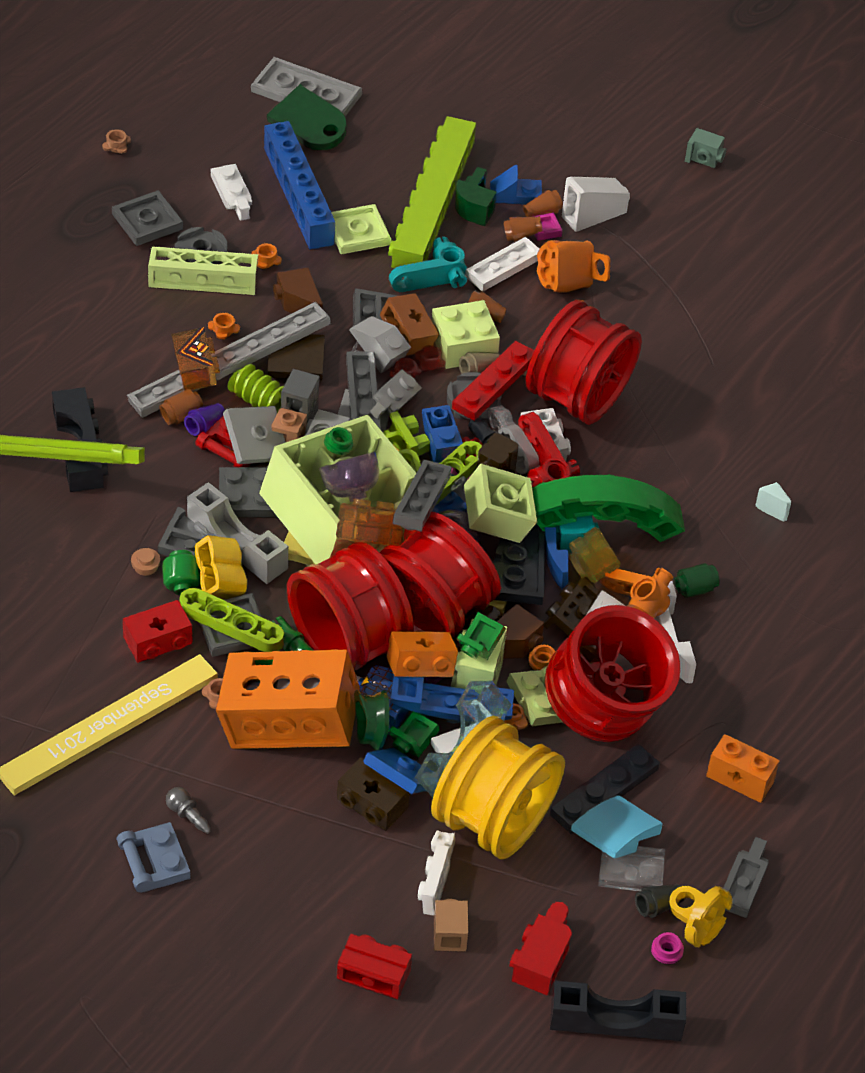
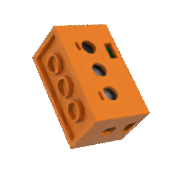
[216,649,360,749]

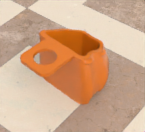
[537,240,610,293]

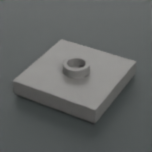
[223,406,286,464]

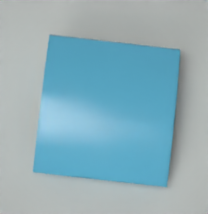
[571,795,663,859]

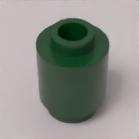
[674,563,720,598]

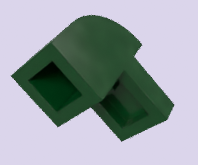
[455,167,496,226]

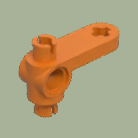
[597,566,673,618]

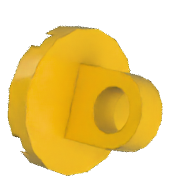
[669,886,732,947]

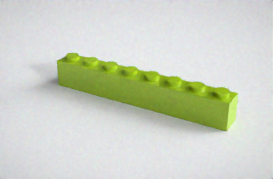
[388,116,476,268]

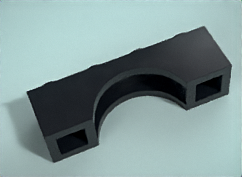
[52,387,108,492]
[550,981,686,1041]

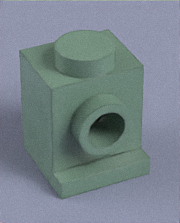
[685,128,726,168]

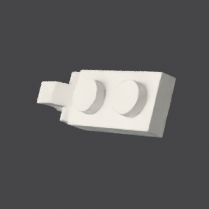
[211,164,252,221]
[418,831,455,915]

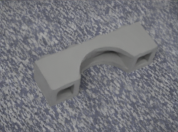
[187,482,289,584]

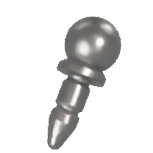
[166,787,211,834]

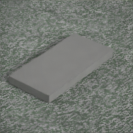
[251,57,362,116]

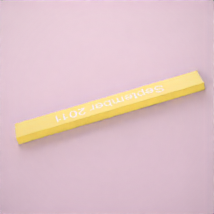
[0,654,218,796]

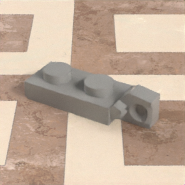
[369,369,422,419]

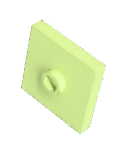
[331,204,391,254]

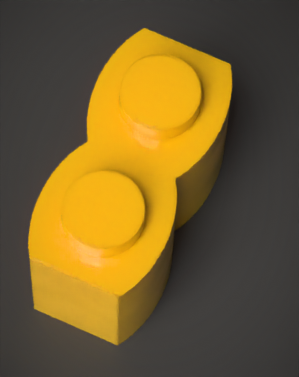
[195,535,247,599]

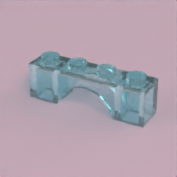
[415,681,512,798]

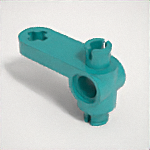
[389,237,467,292]

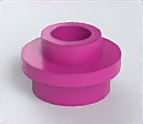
[651,932,684,964]

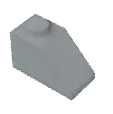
[349,316,411,373]

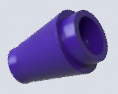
[184,403,225,436]

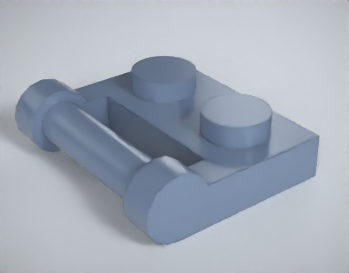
[116,822,190,892]

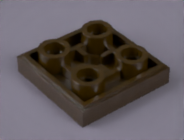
[268,334,325,381]

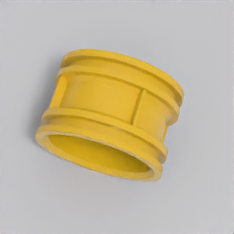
[431,716,565,859]

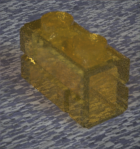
[568,527,620,583]

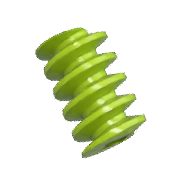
[228,364,284,413]

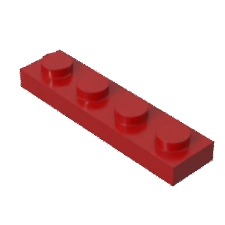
[452,341,534,421]

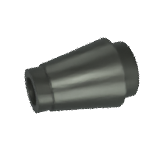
[635,884,684,918]

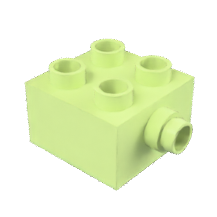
[259,415,416,564]

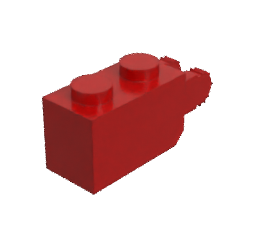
[509,901,572,996]

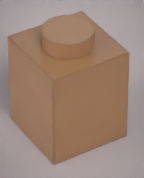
[434,899,468,951]

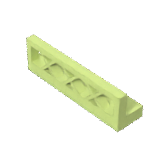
[148,247,258,295]

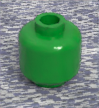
[162,550,201,596]

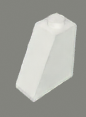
[562,176,630,232]

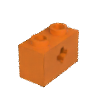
[387,632,458,677]
[706,734,780,803]

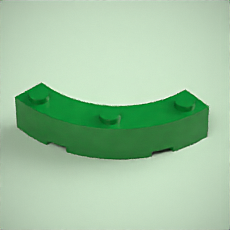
[532,474,685,542]

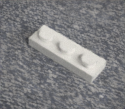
[466,237,539,292]

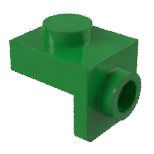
[457,612,506,660]
[389,711,440,758]

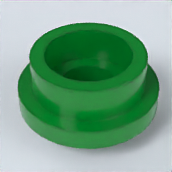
[324,427,354,455]

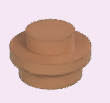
[131,548,160,576]

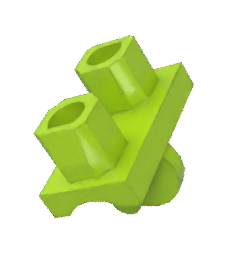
[383,411,430,455]

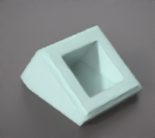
[756,482,792,522]

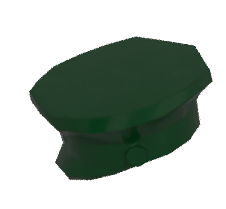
[354,690,389,750]

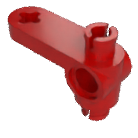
[518,412,580,487]

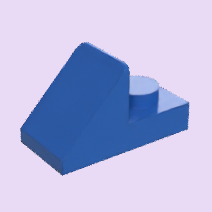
[490,165,542,204]

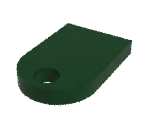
[267,84,347,150]

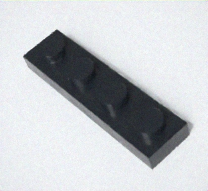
[550,744,660,834]

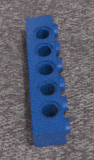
[264,121,335,250]

